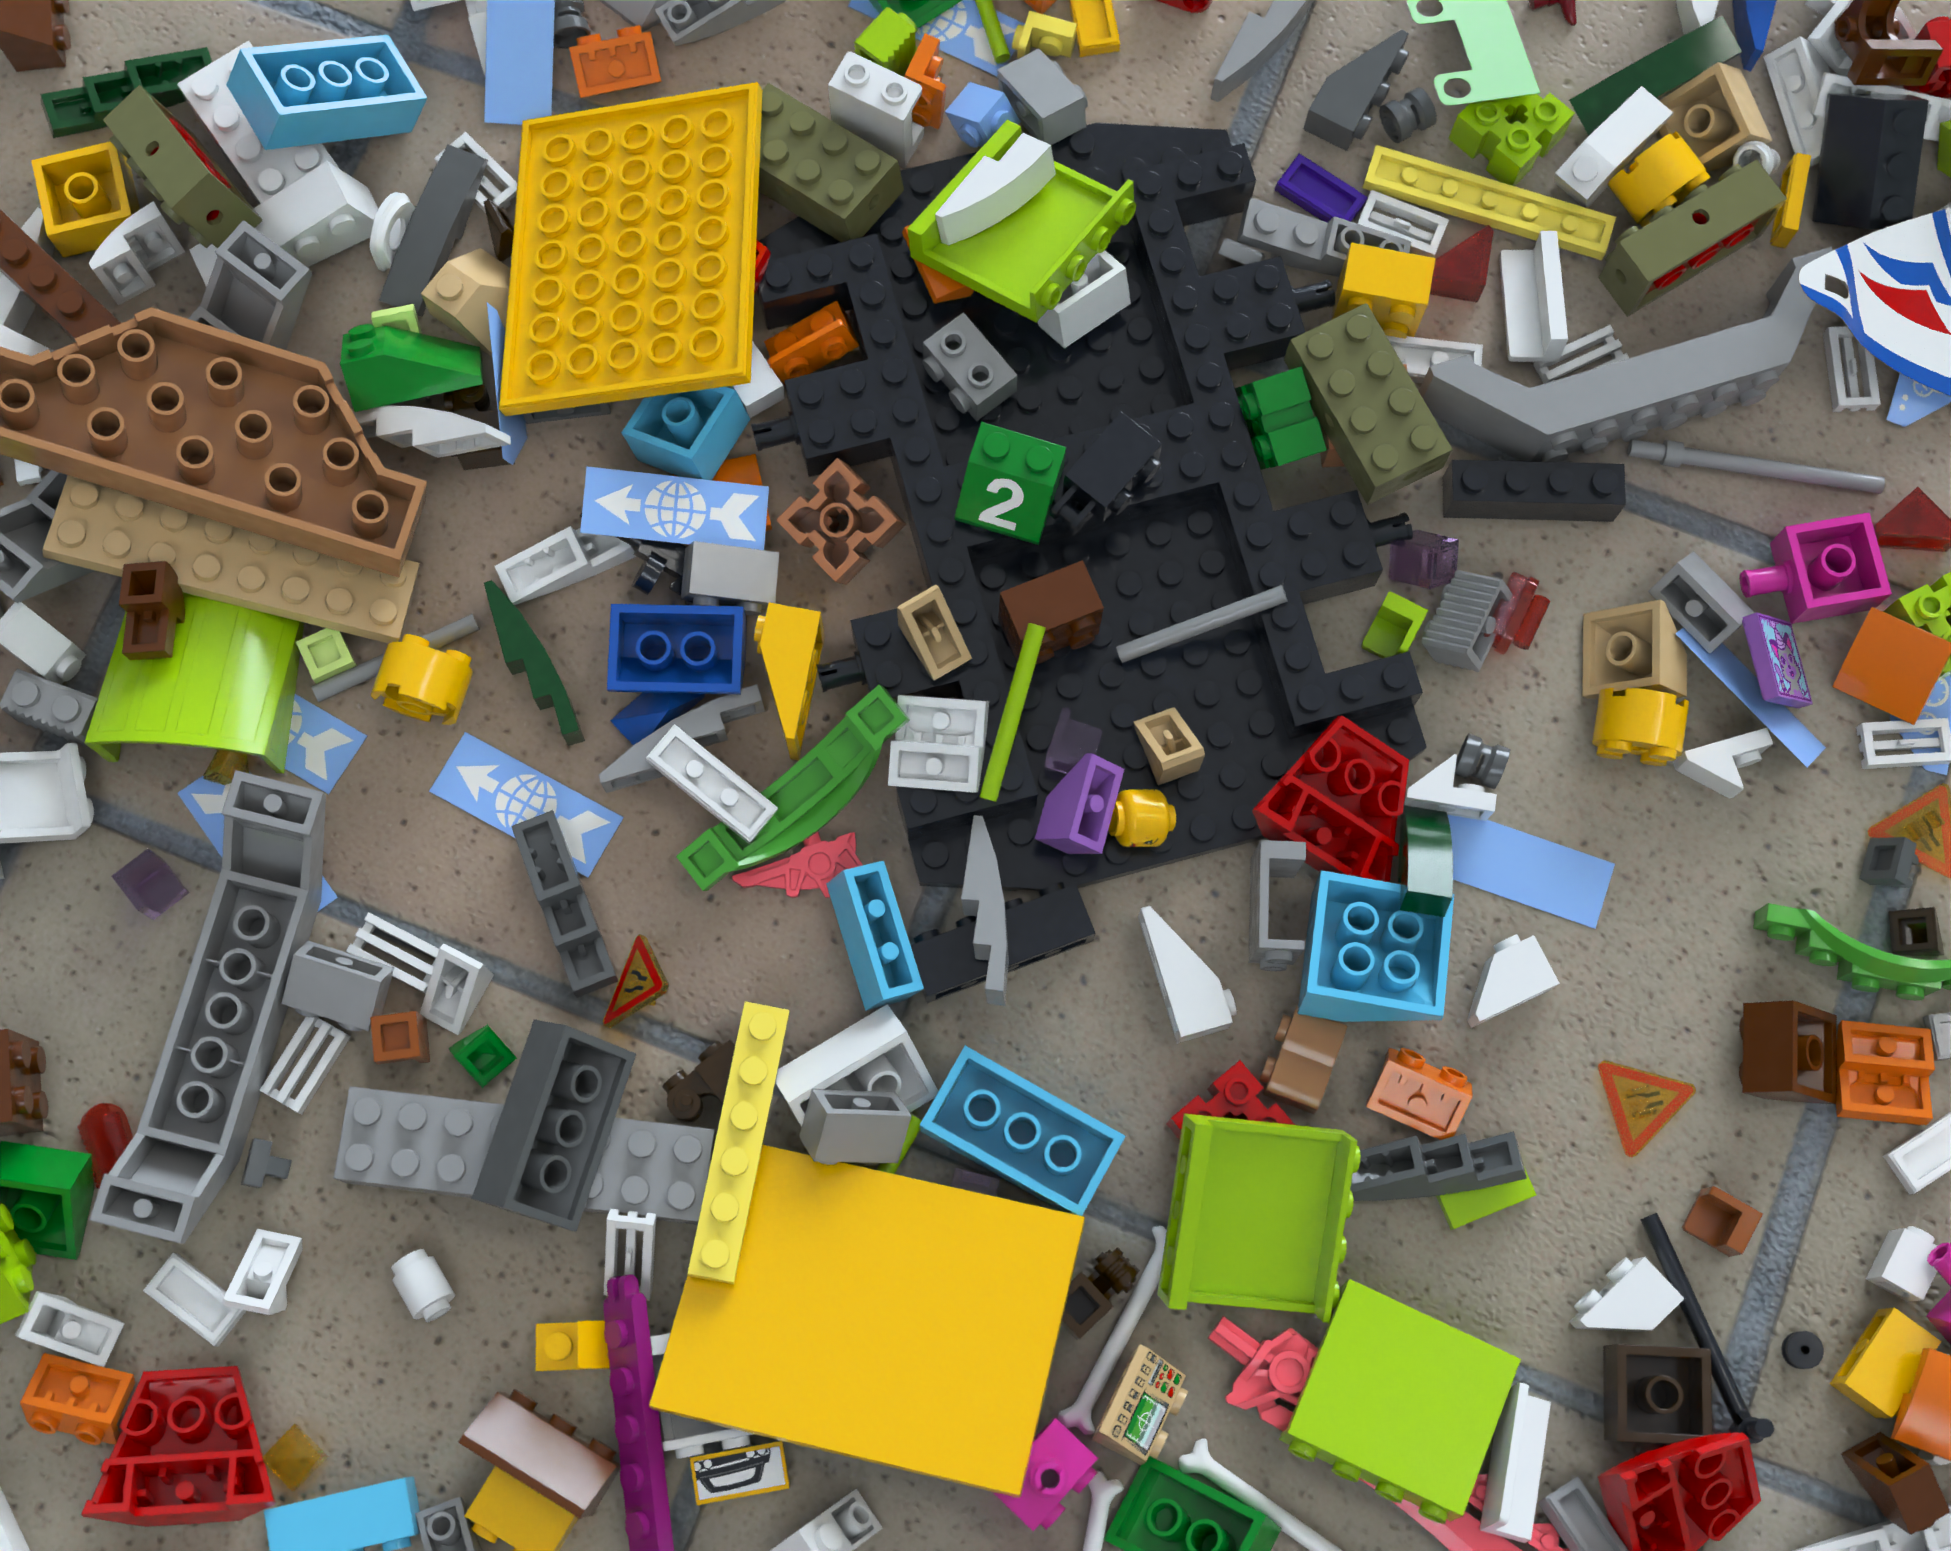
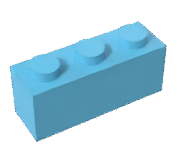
[826,860,924,1011]
[264,1477,420,1551]

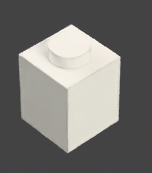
[1866,1226,1937,1302]

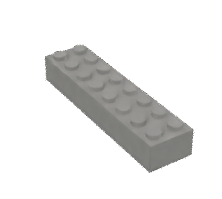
[334,1086,717,1225]

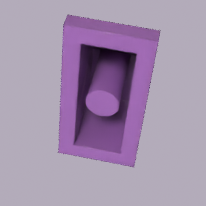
[1035,753,1124,854]

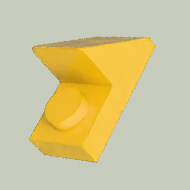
[536,1321,610,1371]

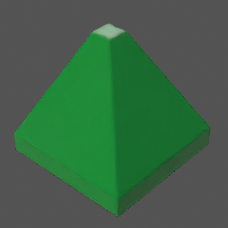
[449,1025,517,1088]

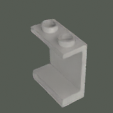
[1248,840,1306,971]

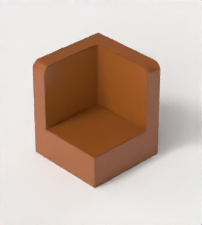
[370,1011,430,1064]
[1682,1186,1763,1257]

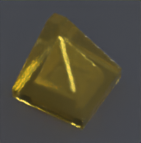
[263,1424,328,1492]

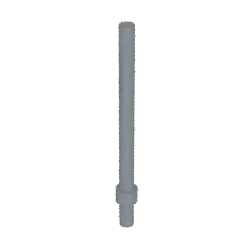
[1627,439,1885,494]

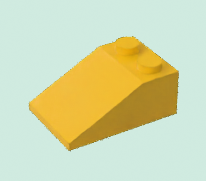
[754,602,825,761]

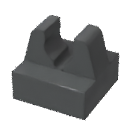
[1859,837,1918,888]
[241,1138,292,1188]

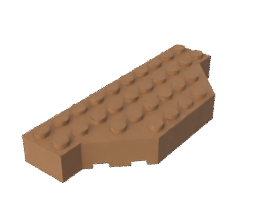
[0,307,427,578]

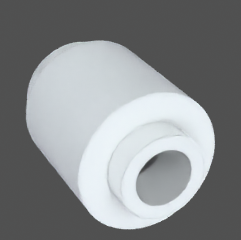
[391,1249,455,1322]

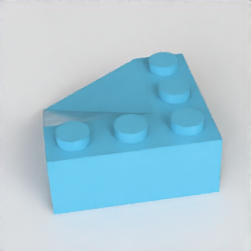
[1297,870,1454,1022]

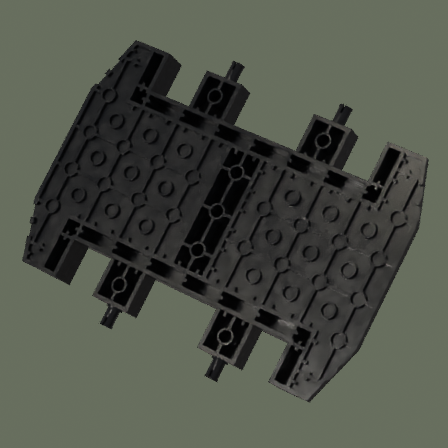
[751,123,1427,891]

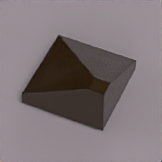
[484,199,514,262]
[1888,907,1944,956]

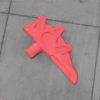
[732,831,863,898]

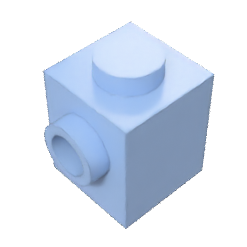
[945,82,1020,148]

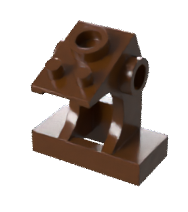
[1835,0,1943,86]

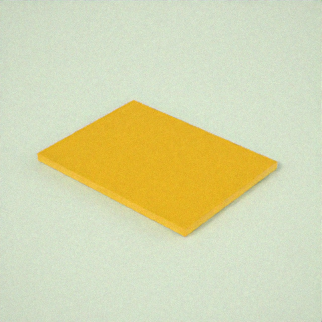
[499,82,763,417]
[649,1145,1085,1498]

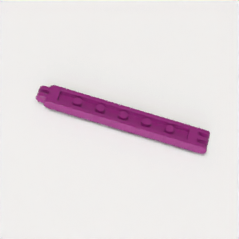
[603,1274,674,1551]

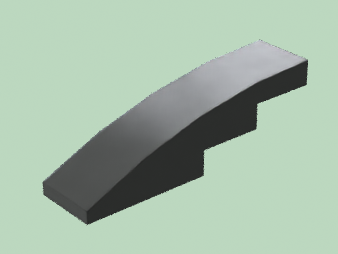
[379,144,488,316]
[511,810,619,998]
[1350,1131,1527,1201]

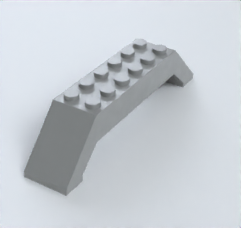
[0,220,312,603]
[1419,247,1833,462]
[89,770,326,1244]

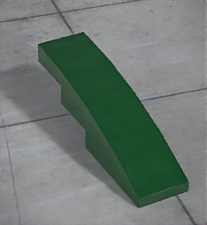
[1569,15,1743,136]
[40,47,212,139]
[484,580,585,746]

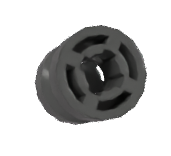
[553,0,590,49]
[1379,87,1437,143]
[1455,733,1511,789]

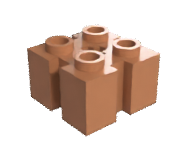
[776,458,906,585]

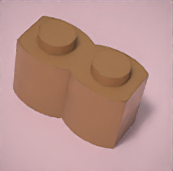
[1259,1006,1348,1114]

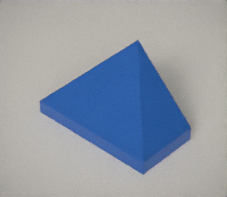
[610,692,705,745]

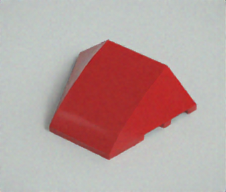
[1252,716,1409,882]
[81,1366,276,1527]
[1597,1433,1761,1551]

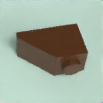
[1841,1432,1950,1535]

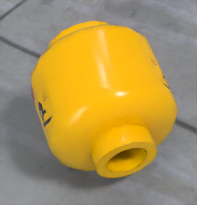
[1108,789,1176,847]

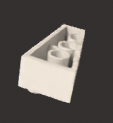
[190,161,378,287]

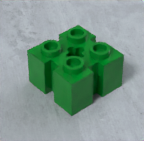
[1235,366,1327,470]

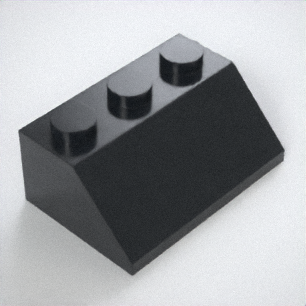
[1812,94,1929,229]

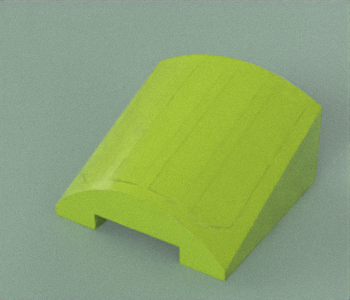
[84,592,304,774]

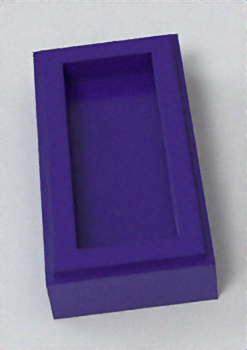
[1275,153,1368,222]

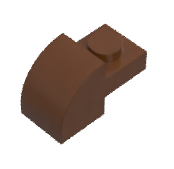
[119,561,185,660]

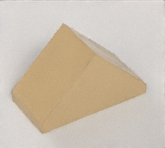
[897,585,972,681]
[1134,707,1205,785]

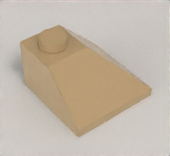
[421,248,510,357]
[1582,600,1687,699]

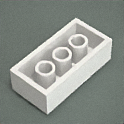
[177,41,339,205]

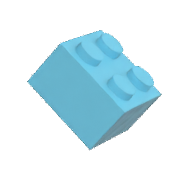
[621,387,750,480]

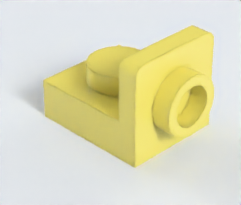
[1012,10,1077,59]

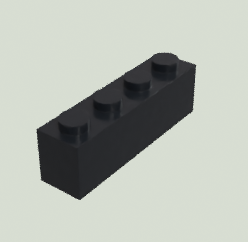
[1442,460,1626,522]
[910,882,1096,1003]

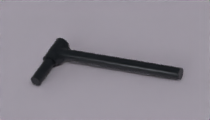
[1641,1213,1774,1444]

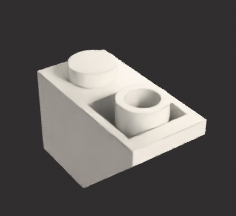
[1569,1257,1685,1332]
[770,1488,883,1551]

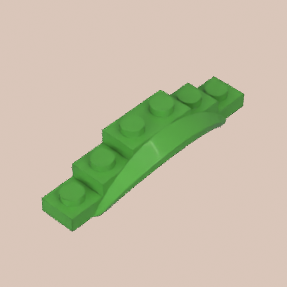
[676,685,910,891]
[1753,903,1951,1001]

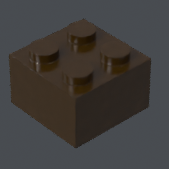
[1603,1344,1712,1444]

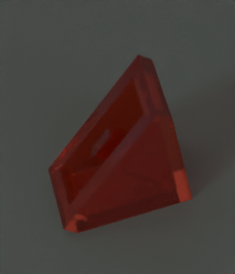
[1430,225,1494,303]
[1873,487,1951,552]

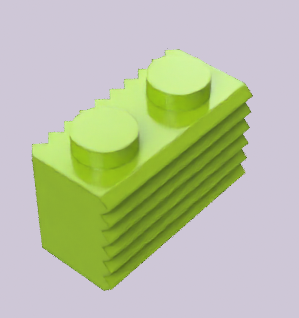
[854,7,917,77]

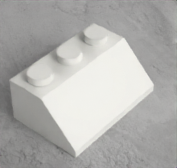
[775,1004,939,1128]

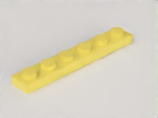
[1362,145,1616,261]
[687,1001,790,1284]

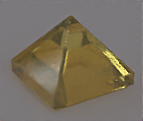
[203,750,249,785]

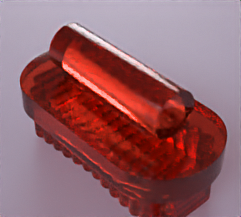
[1483,572,1550,655]
[77,1103,133,1189]

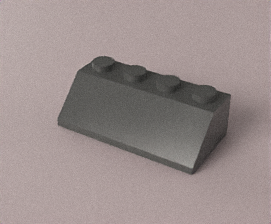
[472,1020,636,1232]

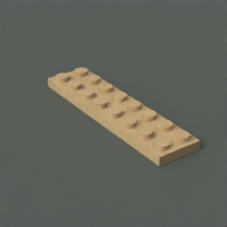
[42,475,420,644]

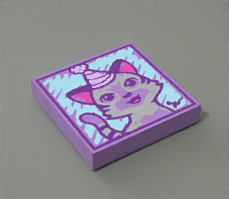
[1742,612,1813,709]

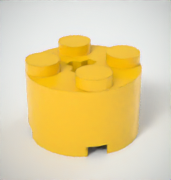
[1607,131,1711,228]
[371,634,473,725]
[1592,688,1689,766]

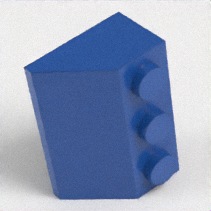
[607,604,747,695]

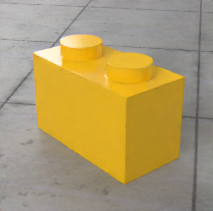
[1830,1307,1942,1418]
[465,1466,579,1551]

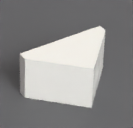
[420,944,494,1035]

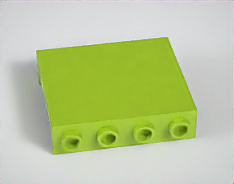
[907,120,1136,323]
[1157,1114,1360,1323]
[1279,1279,1521,1524]

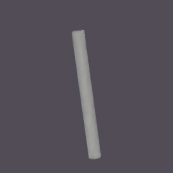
[1116,585,1288,663]
[311,614,480,702]

